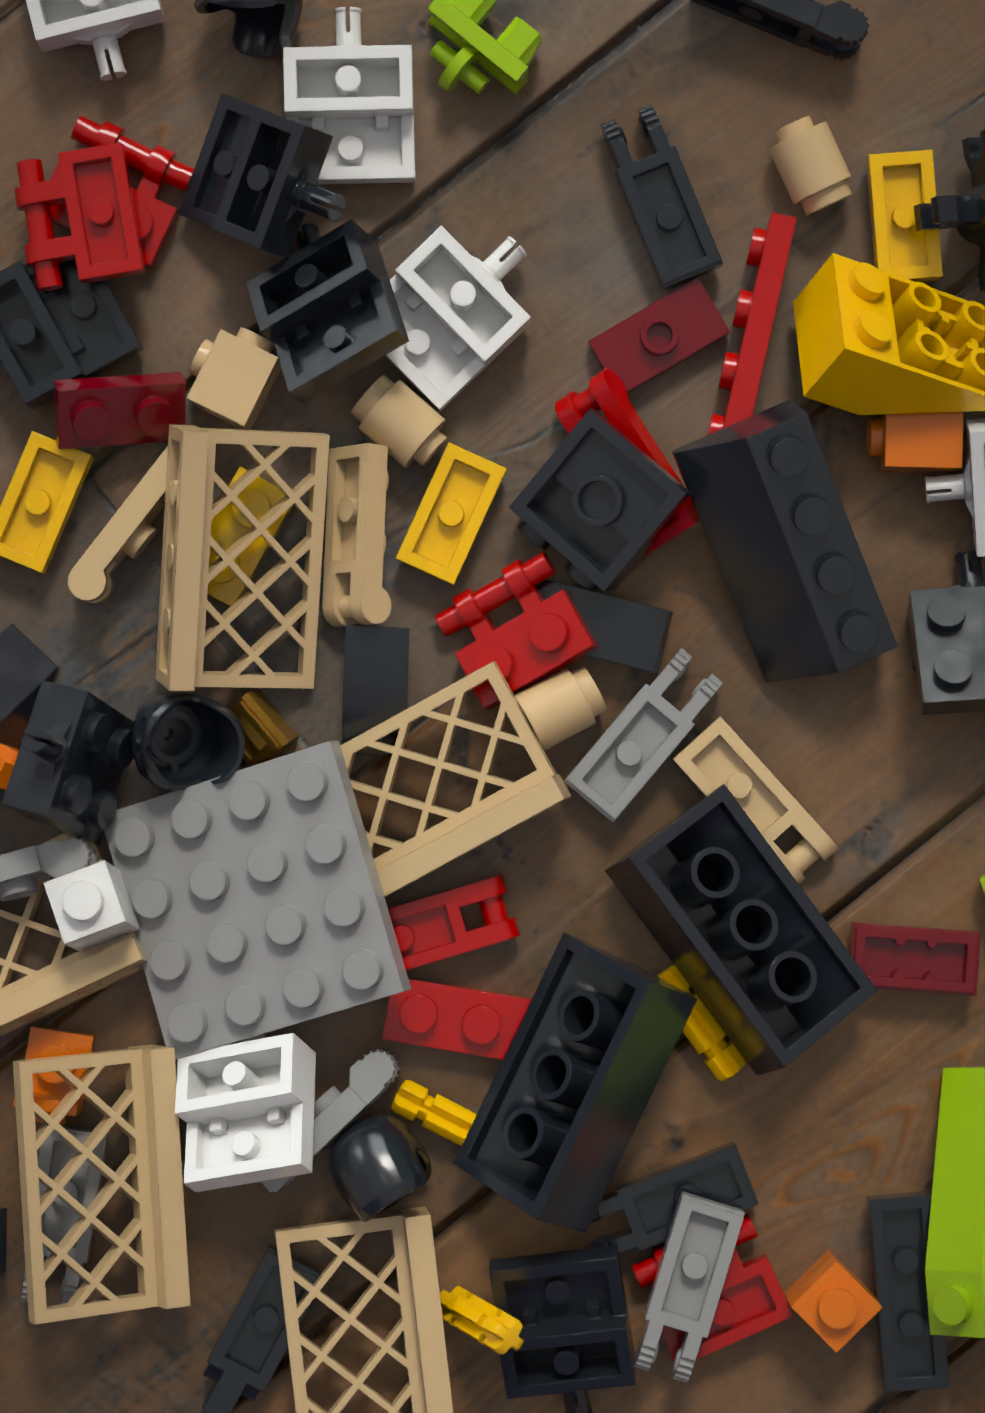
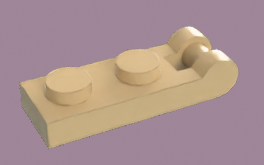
[322,443,392,627]
[68,446,168,604]
[672,716,839,884]

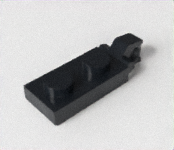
[201,1244,322,1413]

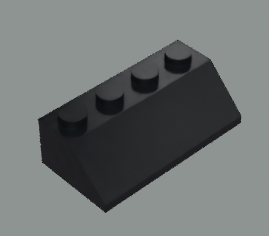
[671,399,898,682]
[605,784,878,1076]
[454,932,697,1233]

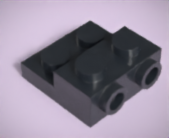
[509,409,691,592]

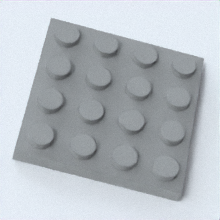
[104,740,411,1060]

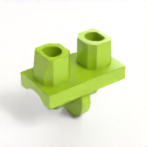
[427,0,542,95]

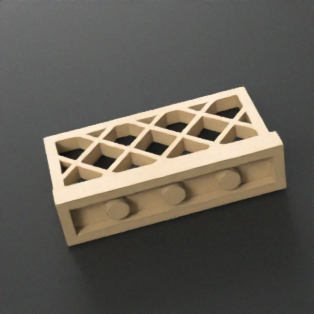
[155,424,330,691]
[340,661,571,897]
[0,833,148,1038]
[13,1044,191,1325]
[274,1206,453,1413]

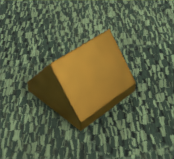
[230,688,299,767]

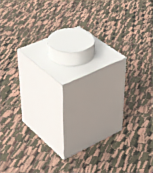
[43,860,140,952]

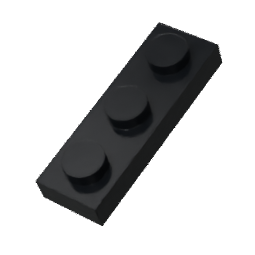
[866,1191,950,1392]

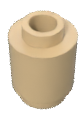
[769,115,852,216]
[351,375,447,468]
[507,666,607,751]

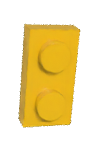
[866,150,943,282]
[0,431,94,574]
[396,442,507,586]
[207,466,293,607]

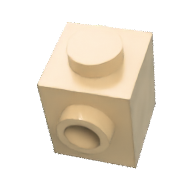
[187,327,281,430]

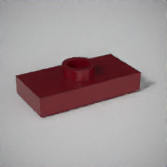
[588,278,730,393]
[849,922,981,996]

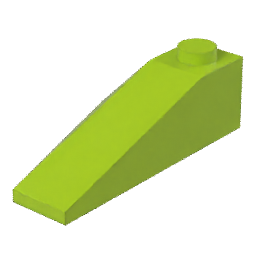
[925,1067,985,1338]

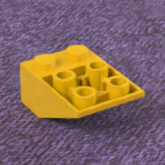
[793,253,985,415]

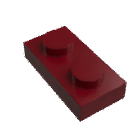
[54,372,186,449]

